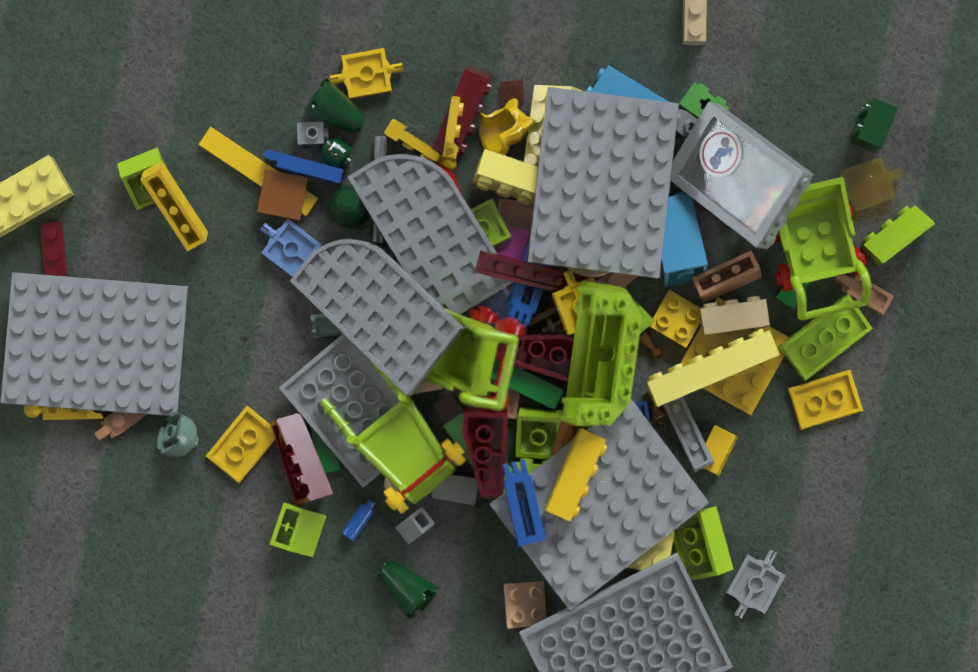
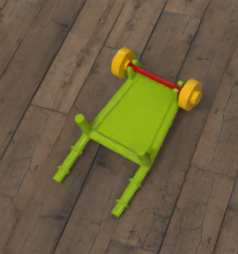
[319,361,466,514]

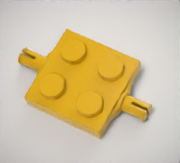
[330,48,404,99]
[552,270,595,335]

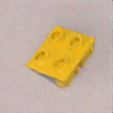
[649,290,702,348]

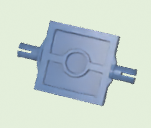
[260,219,323,277]

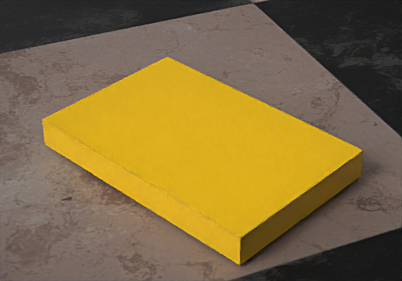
[787,370,863,430]
[206,406,275,484]

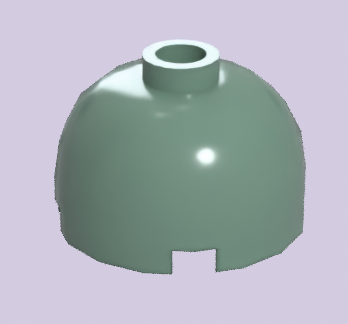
[157,412,198,457]

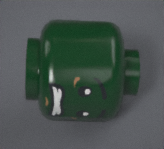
[320,138,353,169]

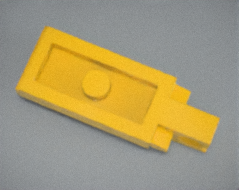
[443,96,464,159]

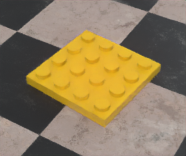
[680,297,789,415]

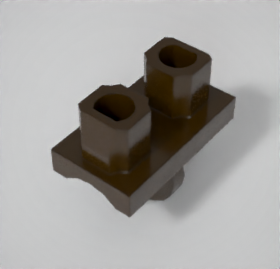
[529,298,563,335]

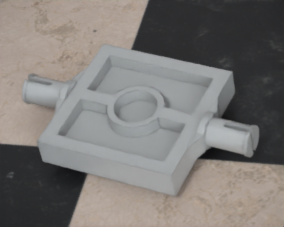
[726,549,786,619]

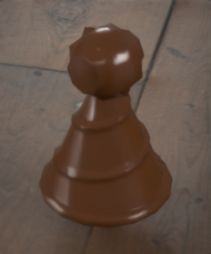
[638,328,662,358]
[642,393,667,426]

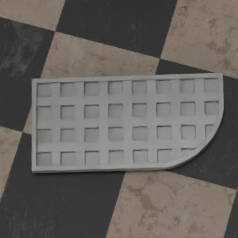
[348,154,513,315]
[290,239,465,396]

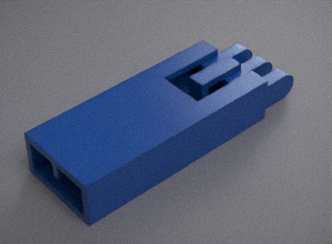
[264,150,345,186]
[506,243,551,327]
[503,460,546,546]

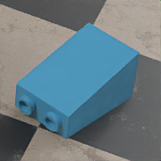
[586,65,669,102]
[660,192,708,288]

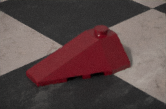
[495,334,574,382]
[462,407,508,498]

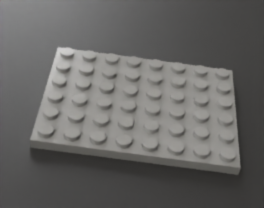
[527,87,679,279]
[1,272,188,416]
[489,399,709,610]
[519,553,733,672]

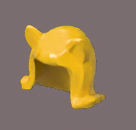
[478,98,535,156]

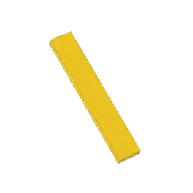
[199,127,318,217]

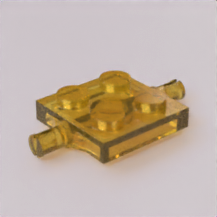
[839,157,904,213]

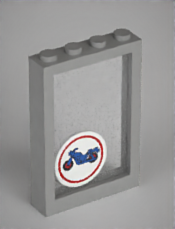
[670,102,814,249]

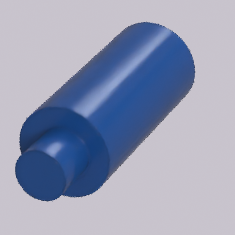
[341,499,376,541]

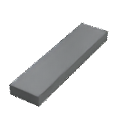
[663,396,714,472]

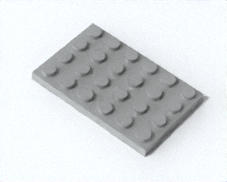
[279,334,400,487]

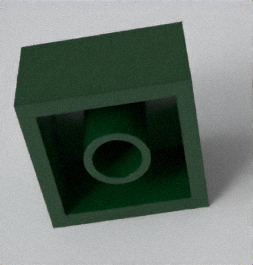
[850,98,898,153]

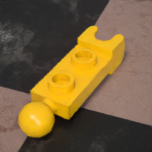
[384,119,457,171]
[24,405,104,420]

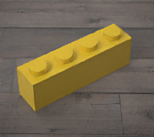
[141,161,208,251]
[543,428,607,521]

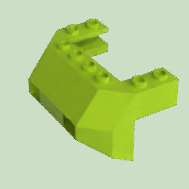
[559,281,642,426]

